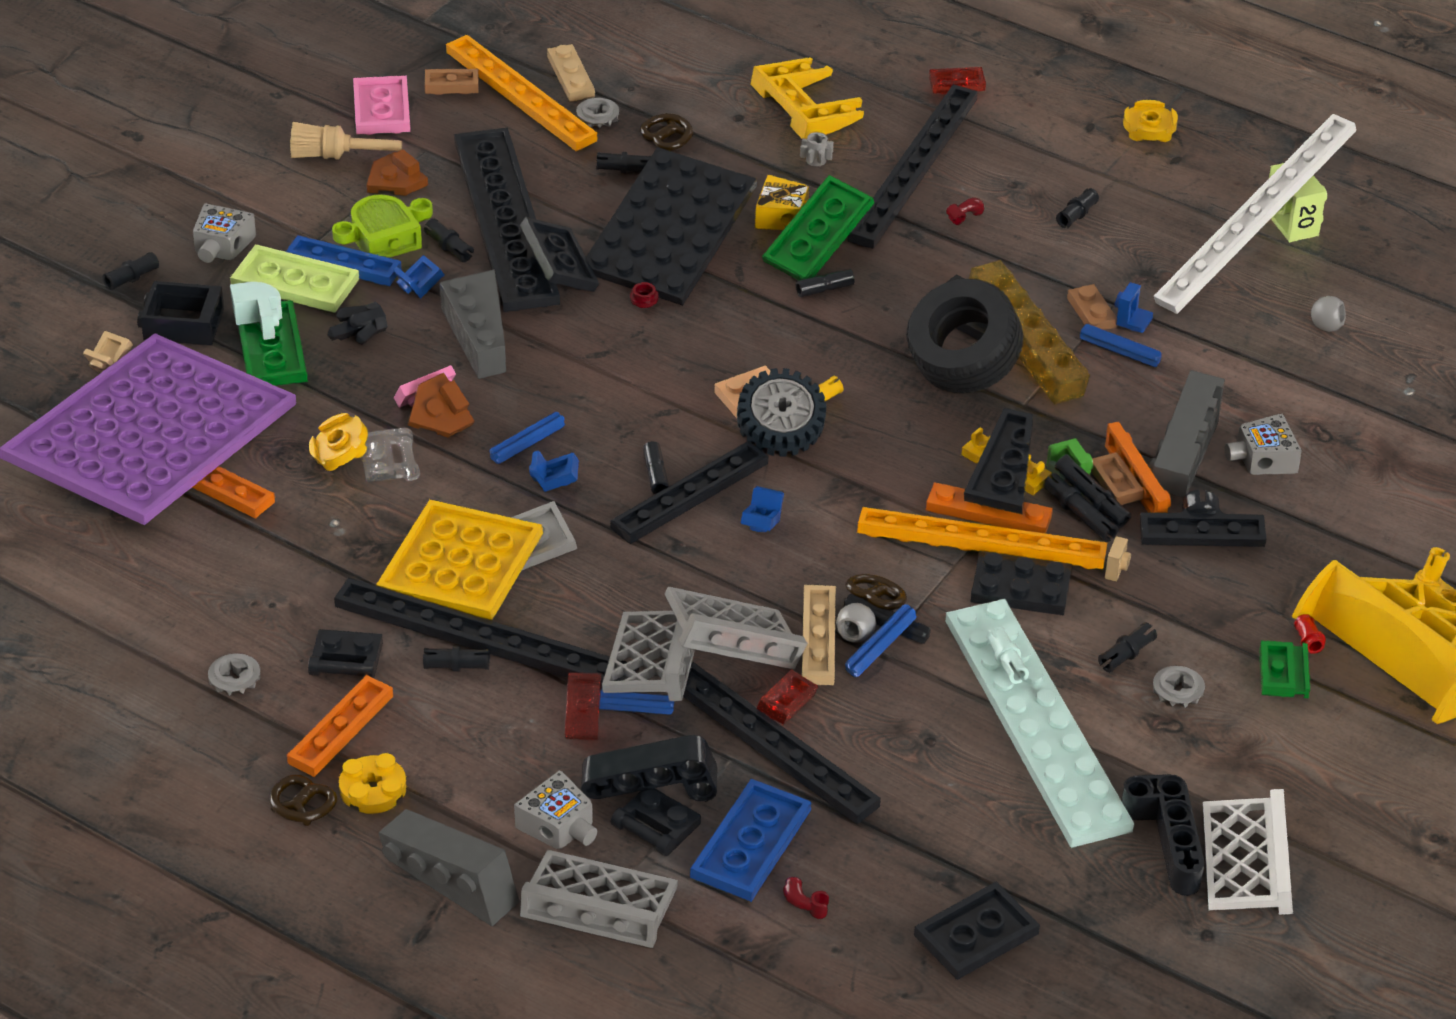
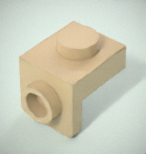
[83,331,133,373]

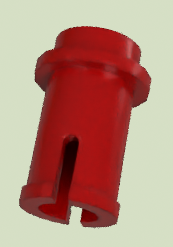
[1294,614,1326,654]

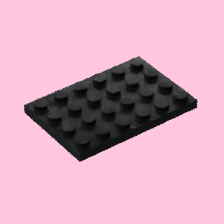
[586,147,757,306]

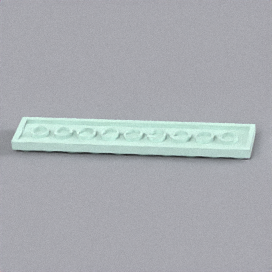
[945,599,1134,848]

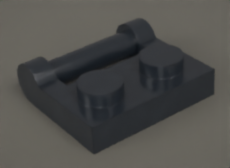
[308,629,383,678]
[610,788,701,856]

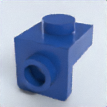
[393,255,445,299]
[1115,282,1153,333]
[529,450,579,492]
[741,486,784,532]

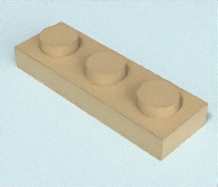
[547,44,595,102]

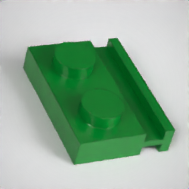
[1259,640,1310,698]

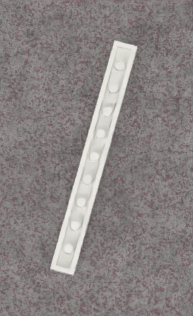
[1153,114,1356,314]

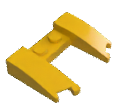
[750,57,864,139]

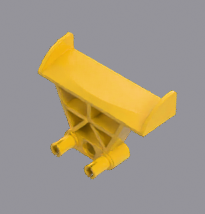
[1292,547,1456,724]

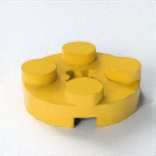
[1123,100,1178,142]
[309,413,368,471]
[339,753,407,814]

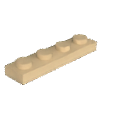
[802,585,836,685]

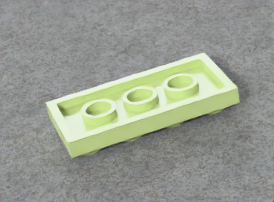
[230,244,359,313]

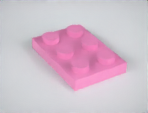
[353,75,410,135]

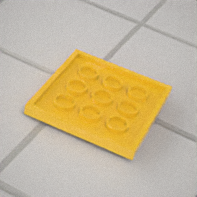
[376,499,543,620]

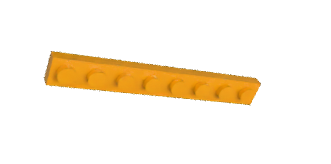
[446,35,597,151]
[857,507,1107,569]

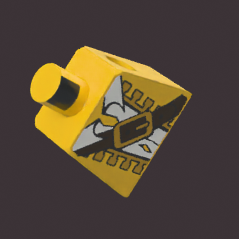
[755,175,809,230]

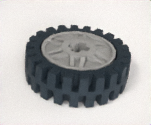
[737,368,826,457]

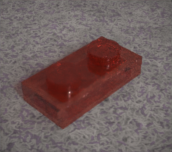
[929,67,986,94]
[756,669,818,725]
[565,673,602,740]

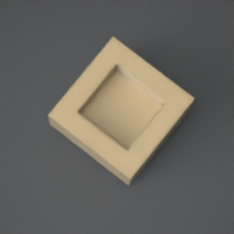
[1105,536,1131,582]

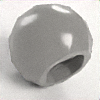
[1311,295,1346,332]
[836,603,877,643]

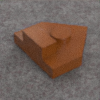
[367,149,428,196]
[407,373,475,438]

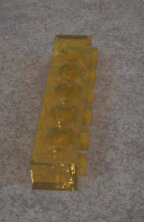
[969,260,1090,405]

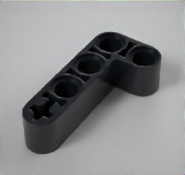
[581,735,718,802]
[1121,774,1204,896]

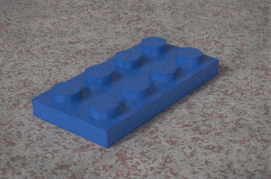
[690,779,811,902]

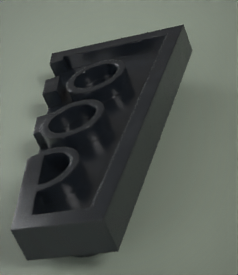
[964,408,1033,514]

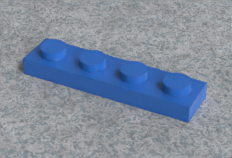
[285,235,402,286]

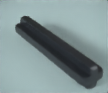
[843,594,931,644]

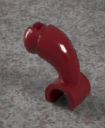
[946,197,984,225]
[783,877,829,919]

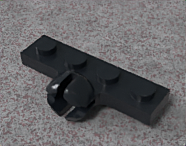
[1140,489,1267,547]

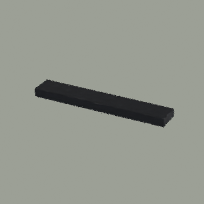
[610,441,769,544]

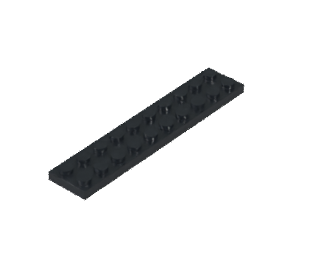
[454,127,560,312]

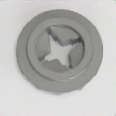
[576,98,619,128]
[208,653,260,696]
[1153,666,1205,708]

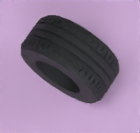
[906,279,1024,393]

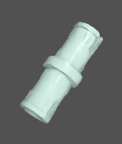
[986,626,1029,683]

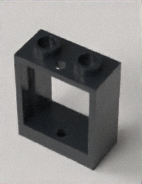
[137,281,224,345]

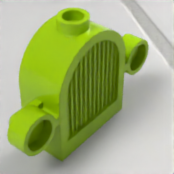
[332,195,433,258]

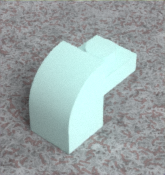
[230,282,282,340]

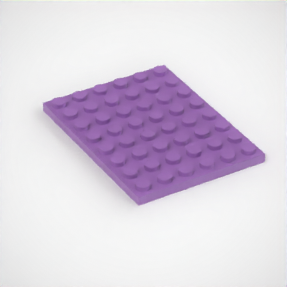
[0,334,296,525]

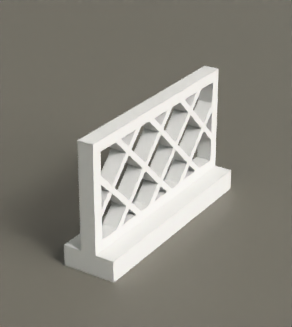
[1203,789,1293,915]

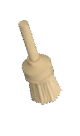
[290,122,402,160]

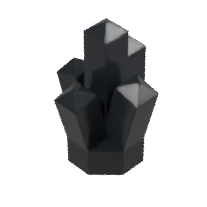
[327,302,388,345]

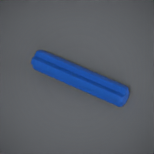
[1080,324,1162,367]
[489,412,565,464]
[845,604,917,677]
[578,688,674,715]

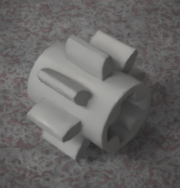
[800,132,834,166]

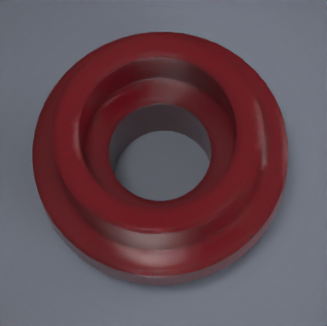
[630,282,659,308]

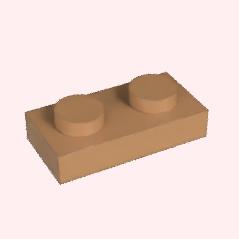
[425,69,479,95]
[1067,284,1117,330]
[1091,452,1144,505]

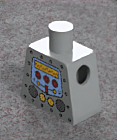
[193,203,256,263]
[1224,414,1302,475]
[514,770,598,849]

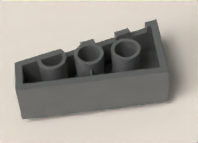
[440,269,506,379]
[1149,370,1225,497]
[379,809,519,927]

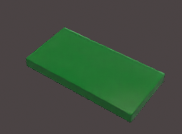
[762,175,875,280]
[238,300,308,386]

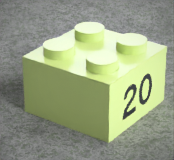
[1269,163,1327,242]

